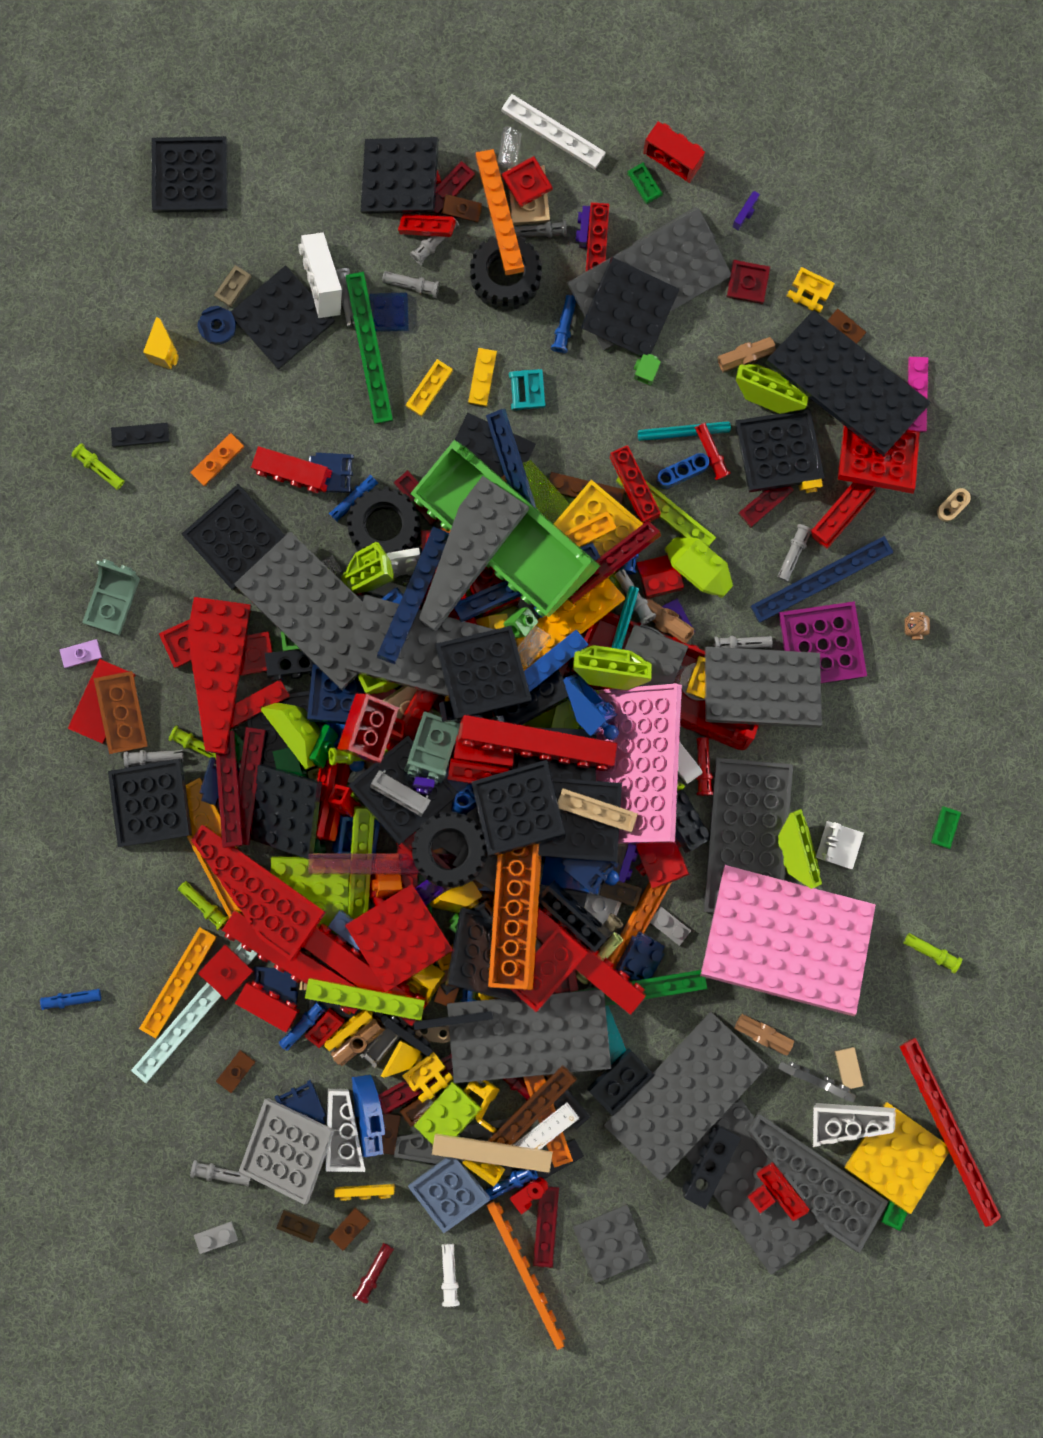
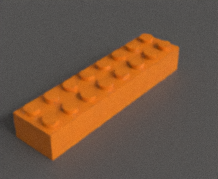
[488,844,542,990]

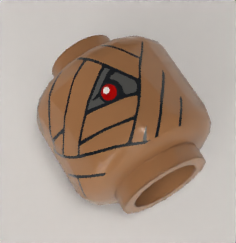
[905,612,930,640]

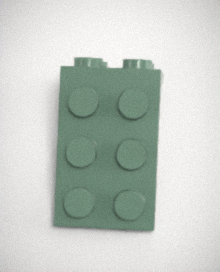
[82,559,140,636]
[404,712,460,784]

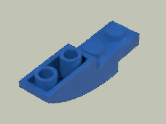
[352,1075,385,1157]

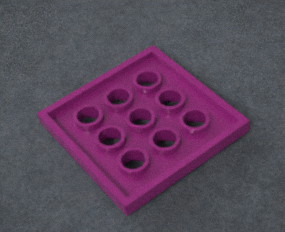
[778,601,867,684]

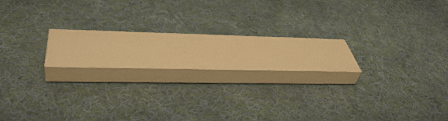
[432,1133,552,1173]

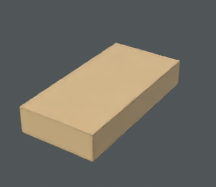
[835,1047,863,1089]

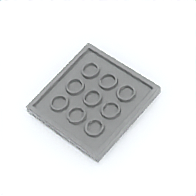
[239,1098,335,1205]

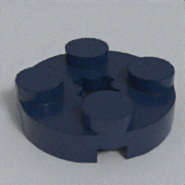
[198,306,236,345]

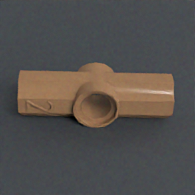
[717,337,776,373]
[646,598,694,643]
[734,1014,794,1056]
[331,1016,386,1066]

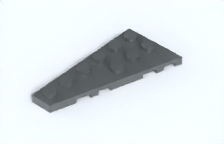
[394,1118,516,1176]

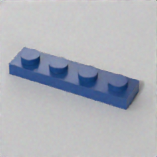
[524,630,588,692]

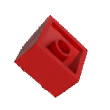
[636,555,684,599]

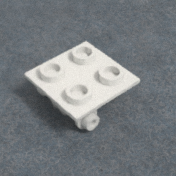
[816,821,864,870]

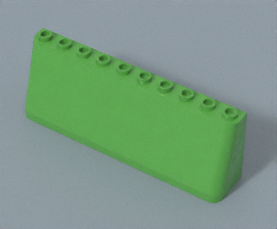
[411,440,600,618]

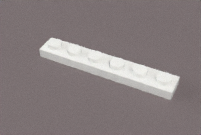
[502,94,606,170]

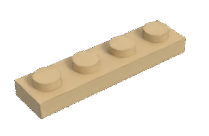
[558,789,638,833]

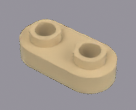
[937,488,971,522]
[415,1025,450,1043]

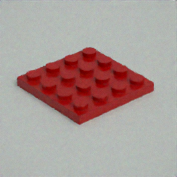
[838,425,920,494]
[345,884,453,993]

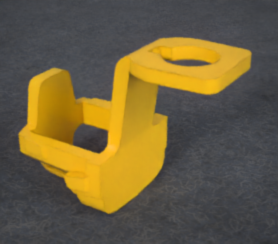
[464,1080,500,1133]

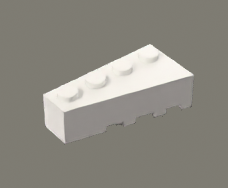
[298,233,342,318]
[325,1089,365,1172]
[813,1103,896,1147]

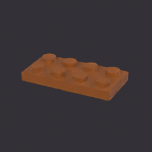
[94,671,148,754]

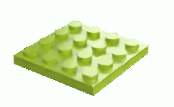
[271,856,350,935]

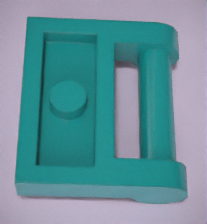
[509,369,545,411]

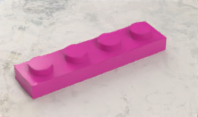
[908,357,928,432]

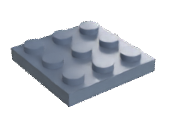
[408,1157,491,1233]

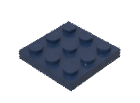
[307,665,369,724]

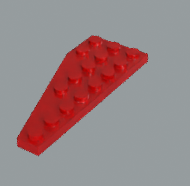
[187,597,252,755]
[191,825,326,961]

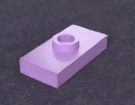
[60,639,102,668]

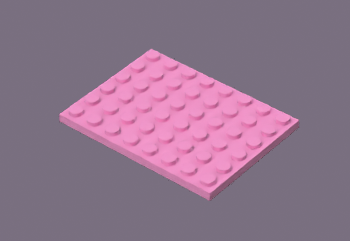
[596,684,682,843]
[700,865,876,1016]

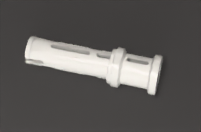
[441,1244,460,1307]

